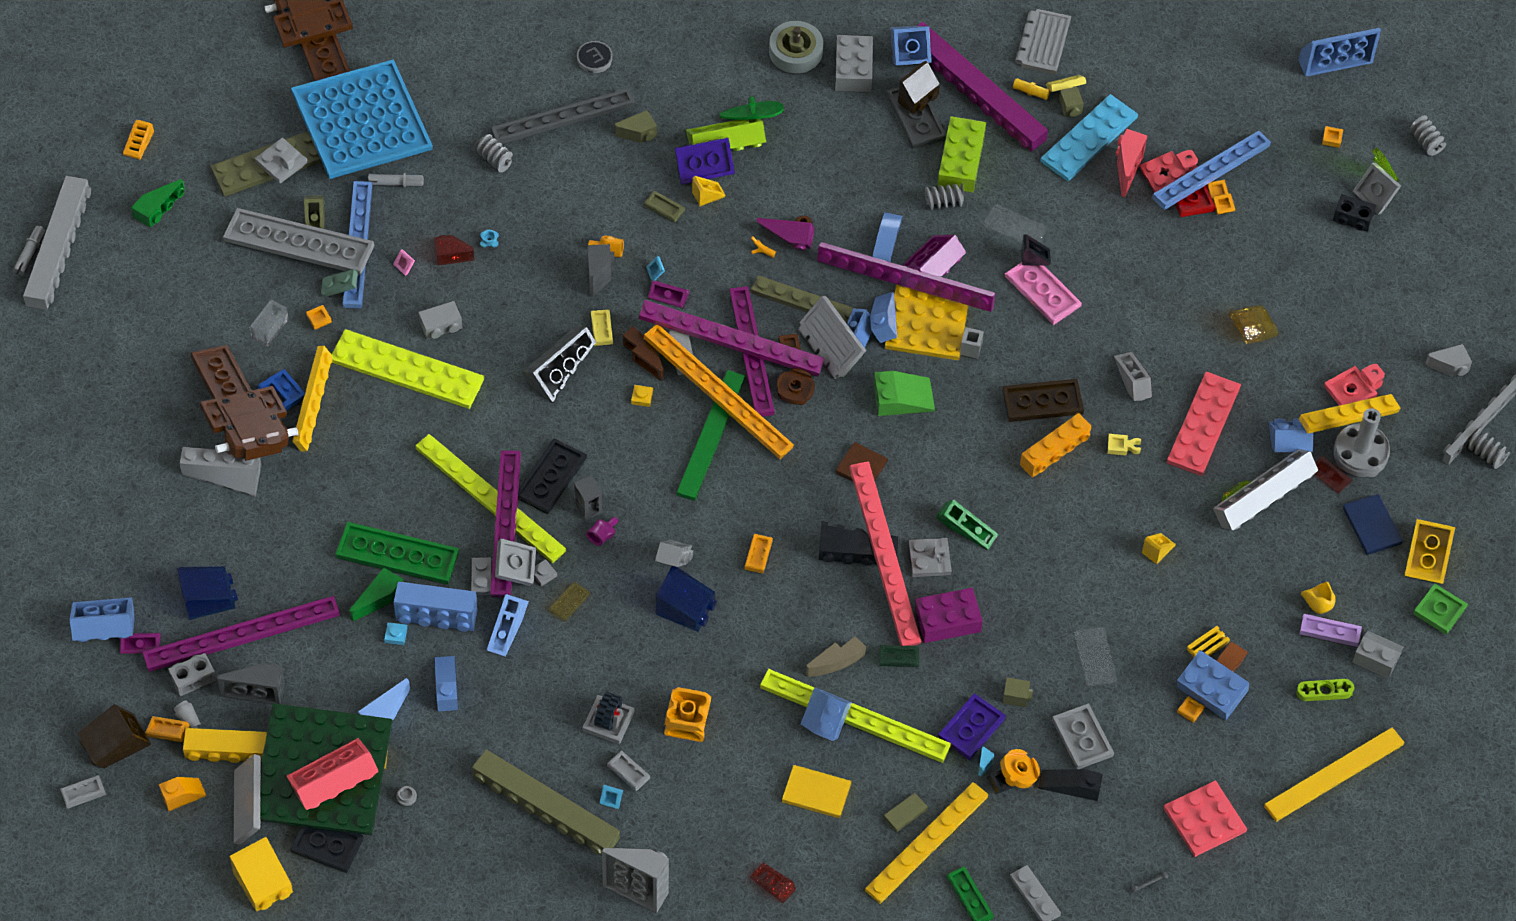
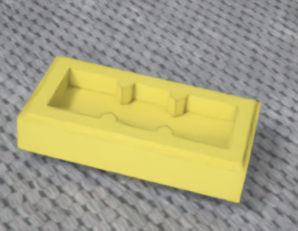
[1046,75,1086,92]
[591,310,613,346]

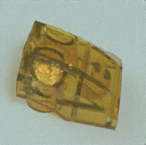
[1229,305,1279,344]

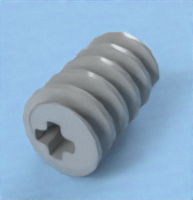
[1410,115,1447,156]
[473,134,513,173]
[925,183,964,210]
[1468,428,1510,469]

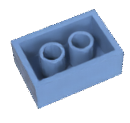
[70,597,135,642]
[1177,650,1249,720]

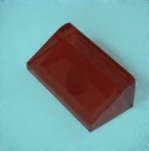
[1314,455,1353,493]

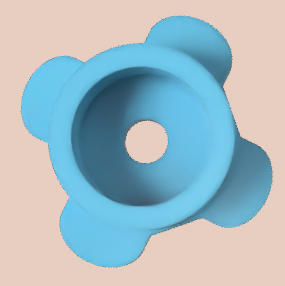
[480,230,499,248]

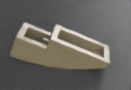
[806,636,866,677]

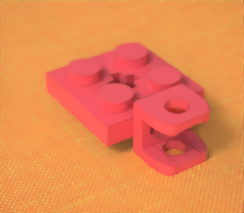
[1140,150,1198,193]
[1324,364,1385,406]

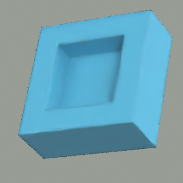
[384,622,408,645]

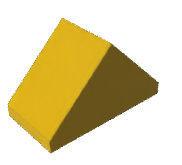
[692,176,726,206]
[1142,533,1176,564]

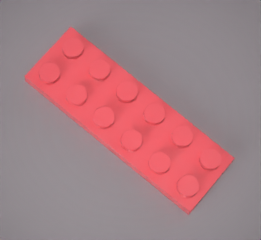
[1167,372,1241,476]

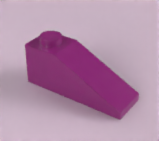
[757,218,815,251]

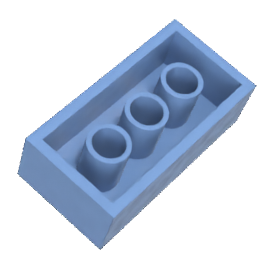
[394,582,478,632]

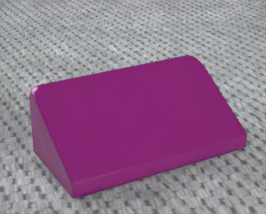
[648,280,690,308]
[120,633,161,654]

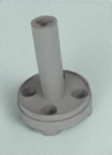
[1333,408,1390,477]

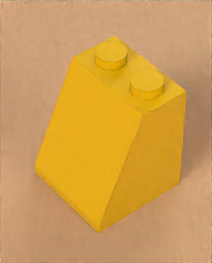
[230,837,293,912]

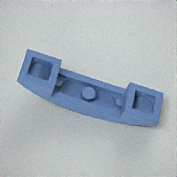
[872,212,902,262]

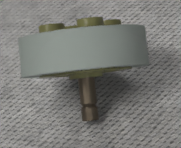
[769,21,823,74]

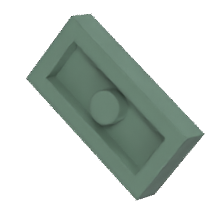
[321,269,358,297]

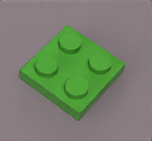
[1413,584,1468,635]

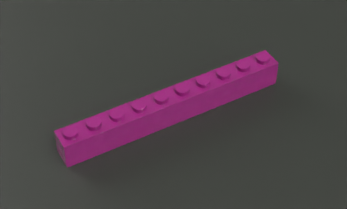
[917,22,1048,152]

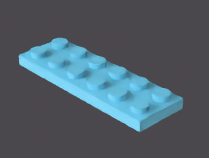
[1040,94,1138,182]

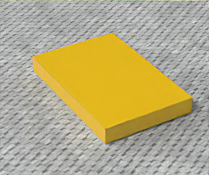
[782,765,851,819]

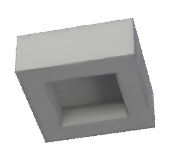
[534,559,557,586]

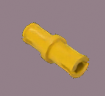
[1013,78,1050,100]

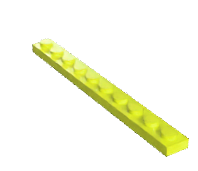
[415,434,566,564]
[760,669,951,763]

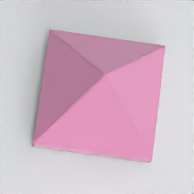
[393,249,415,276]

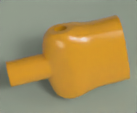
[588,236,624,258]

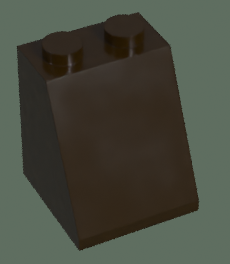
[77,704,151,768]

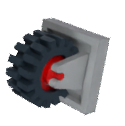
[582,692,635,745]

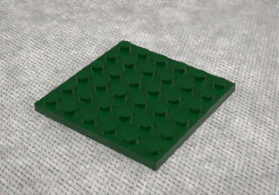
[260,703,393,836]

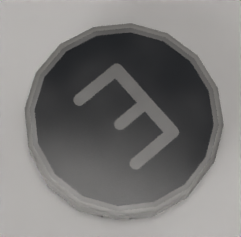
[577,41,613,73]

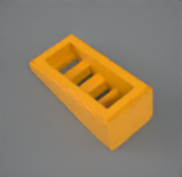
[123,120,154,160]

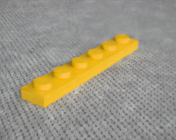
[292,346,332,452]
[1298,394,1401,434]

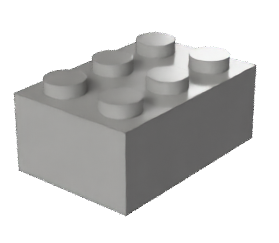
[835,35,873,92]

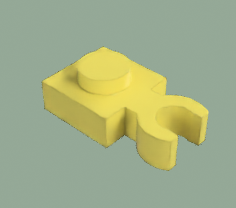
[1107,434,1141,455]

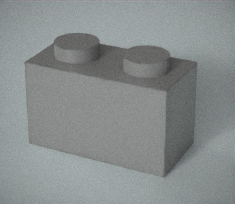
[419,301,462,339]

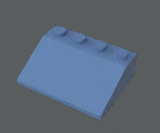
[1298,28,1381,77]

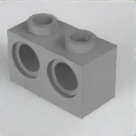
[168,653,216,696]

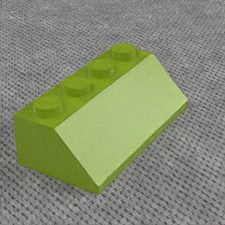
[686,119,766,151]

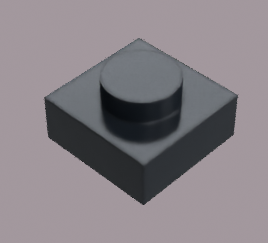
[986,770,1014,794]

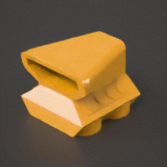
[664,687,711,742]

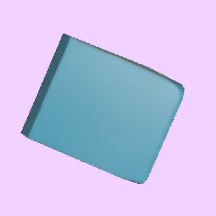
[978,747,994,777]

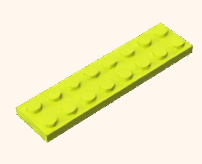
[332,329,484,409]

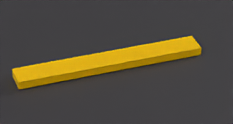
[1264,727,1404,822]

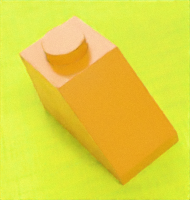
[159,777,207,811]

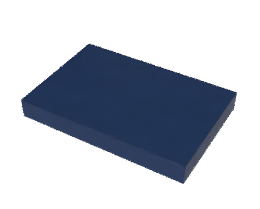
[1343,494,1403,555]

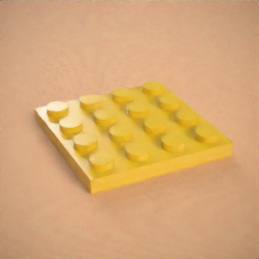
[885,284,968,360]

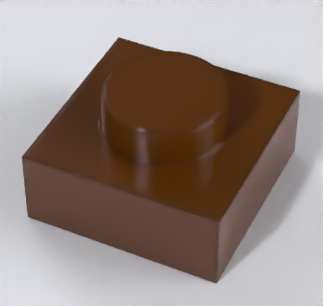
[778,334,801,350]

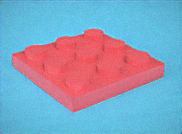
[1163,780,1247,857]

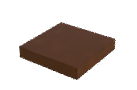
[836,442,888,482]

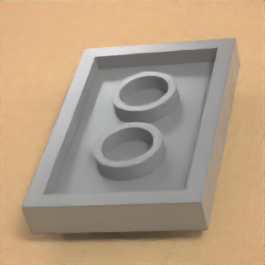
[1052,703,1114,769]

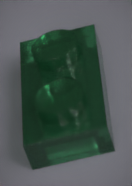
[879,645,919,667]

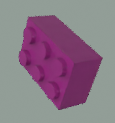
[914,587,983,643]

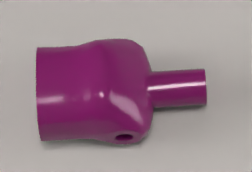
[586,517,618,546]

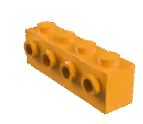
[1020,413,1091,478]

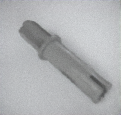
[368,173,424,188]
[12,226,45,276]

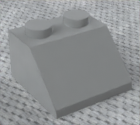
[1352,631,1404,679]

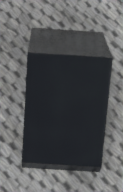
[1021,234,1051,266]

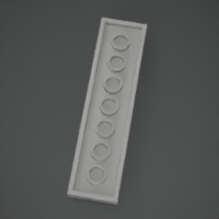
[223,208,375,275]

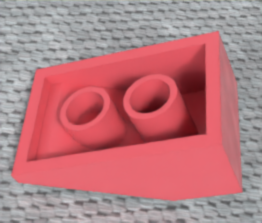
[1115,129,1147,197]

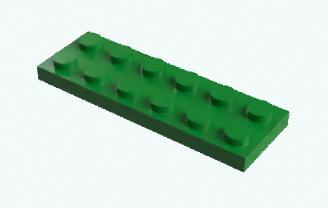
[336,522,460,585]

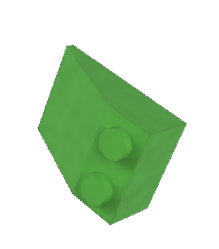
[874,371,935,416]

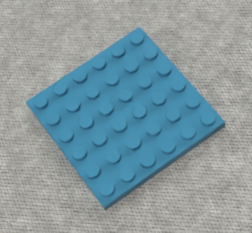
[291,59,433,179]

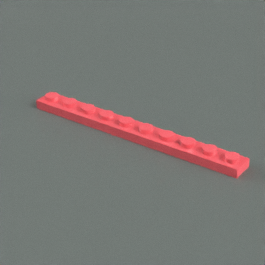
[849,461,921,648]

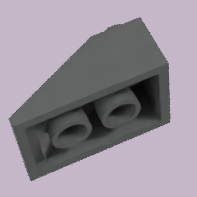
[218,663,285,704]

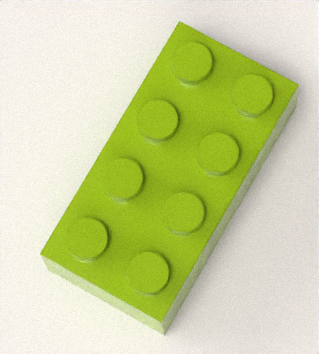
[937,116,986,193]

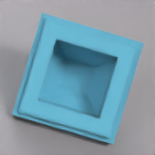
[646,256,665,282]
[599,785,623,809]

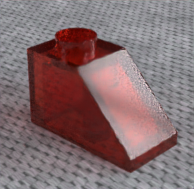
[434,235,475,265]

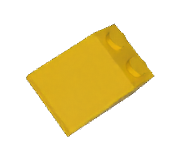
[1405,519,1455,584]

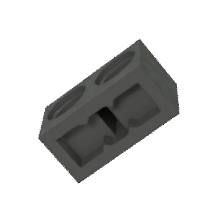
[574,475,602,520]

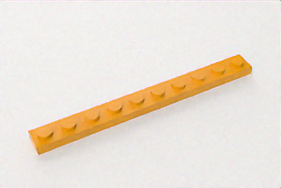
[644,325,794,459]

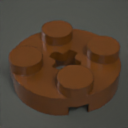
[777,368,815,405]

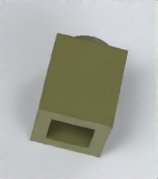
[1059,87,1084,117]
[1002,677,1033,707]

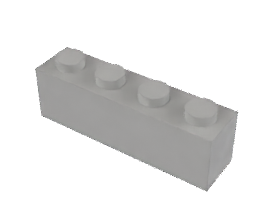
[180,447,261,497]

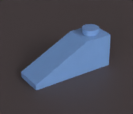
[870,292,897,343]
[435,656,458,711]

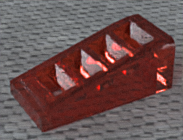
[750,862,796,903]

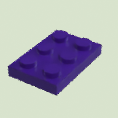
[674,137,735,184]
[938,693,1006,760]

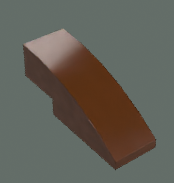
[623,326,663,381]

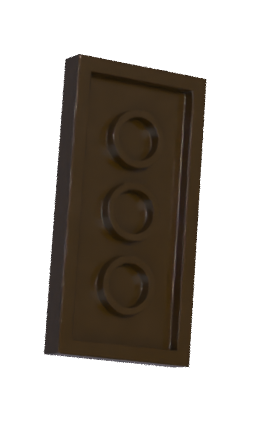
[1002,379,1084,422]

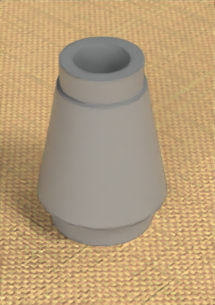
[174,701,201,728]

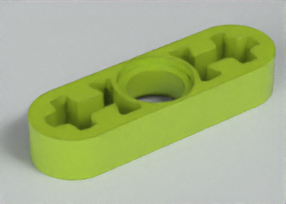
[1296,679,1354,701]

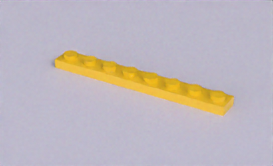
[865,782,988,904]

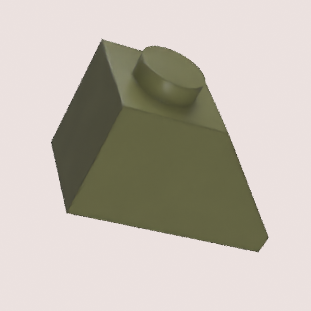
[615,110,657,143]
[304,195,325,229]

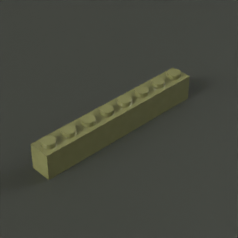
[472,749,620,855]

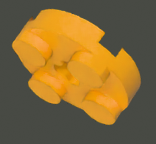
[1000,749,1040,788]

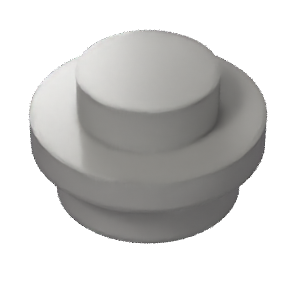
[396,786,417,806]

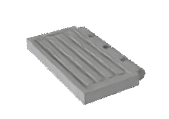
[1015,9,1071,75]
[798,296,867,379]

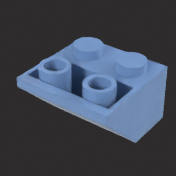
[1269,418,1313,452]

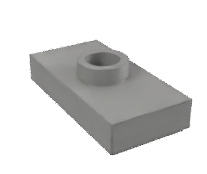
[607,750,650,791]
[60,775,106,809]

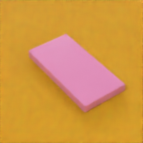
[1005,262,1082,325]

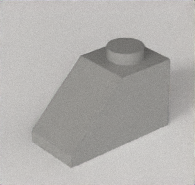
[1425,344,1472,377]

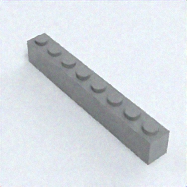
[23,176,91,310]

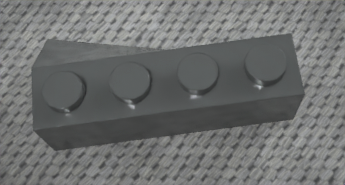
[522,326,596,403]

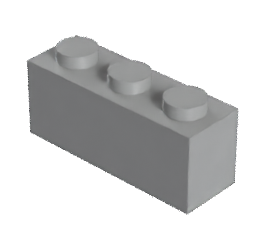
[655,539,694,567]

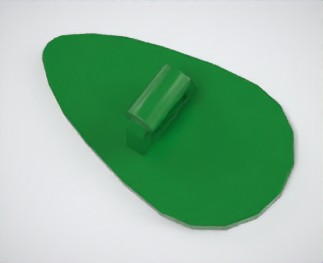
[719,97,784,120]

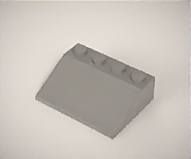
[602,848,669,913]

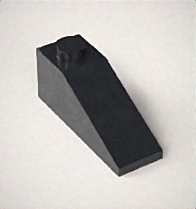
[1038,769,1103,801]

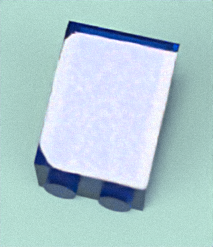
[177,566,238,620]
[656,566,717,632]

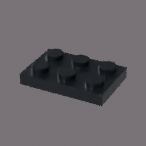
[290,826,364,873]

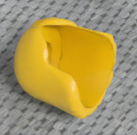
[1301,582,1336,614]

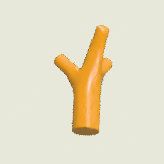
[751,236,776,258]

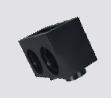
[1332,194,1377,232]

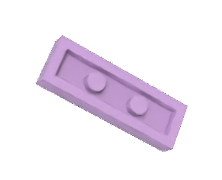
[1300,614,1362,647]

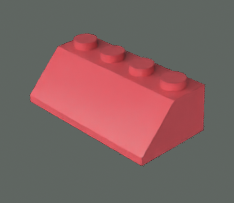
[286,738,379,810]

